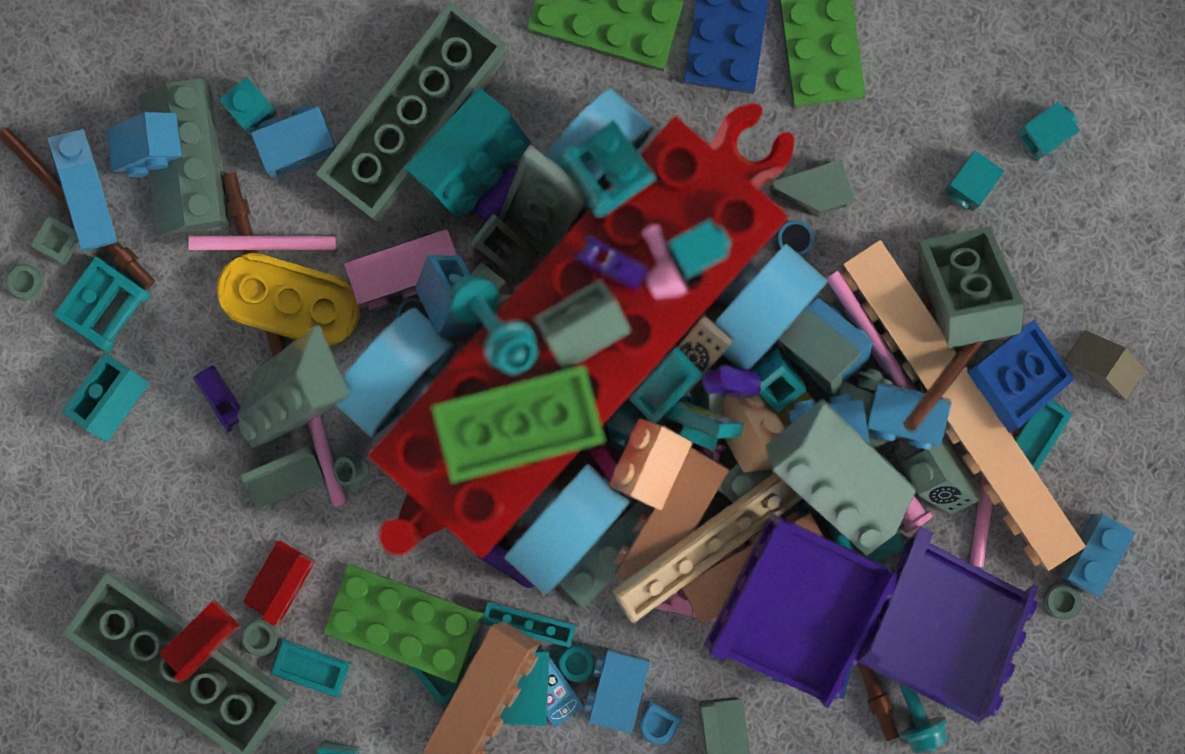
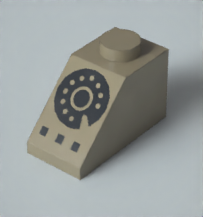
[678,316,733,396]

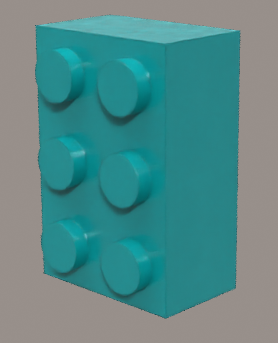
[405,87,531,221]

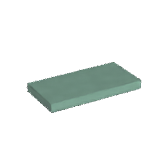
[498,146,589,258]

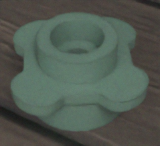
[854,368,893,395]
[333,449,370,492]

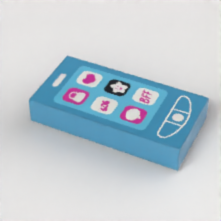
[536,646,585,728]

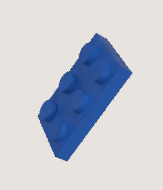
[683,0,768,94]
[967,320,1075,433]

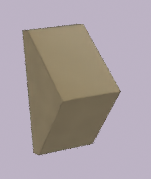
[1065,330,1146,400]

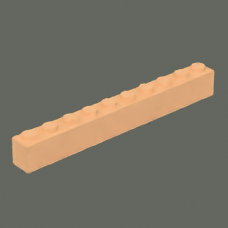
[841,240,1086,571]

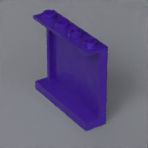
[704,512,897,709]
[858,526,1038,724]

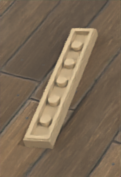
[612,473,804,623]

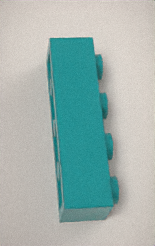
[482,600,576,648]

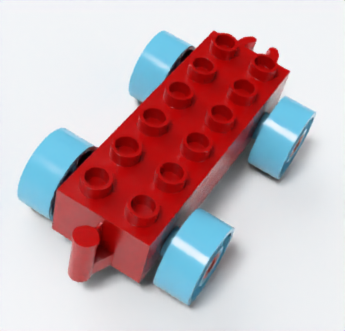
[335,89,828,595]

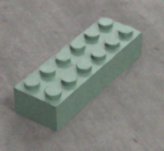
[316,1,511,223]
[63,571,294,754]

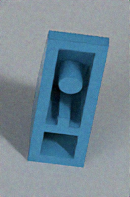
[47,129,117,252]

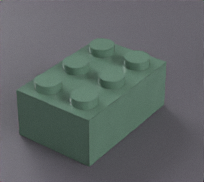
[918,227,1024,348]

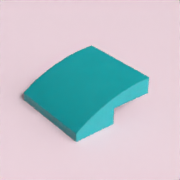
[477,647,550,726]

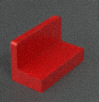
[243,541,316,626]
[159,600,241,683]

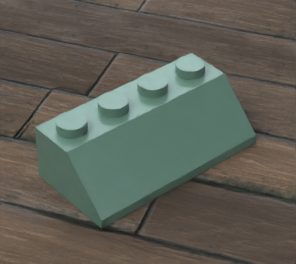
[139,78,229,236]
[237,326,350,449]
[765,399,916,556]

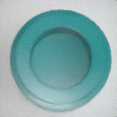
[558,645,595,682]

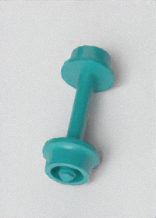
[449,275,537,373]
[898,683,948,753]

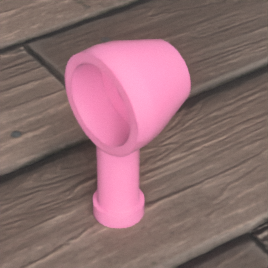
[642,225,688,298]

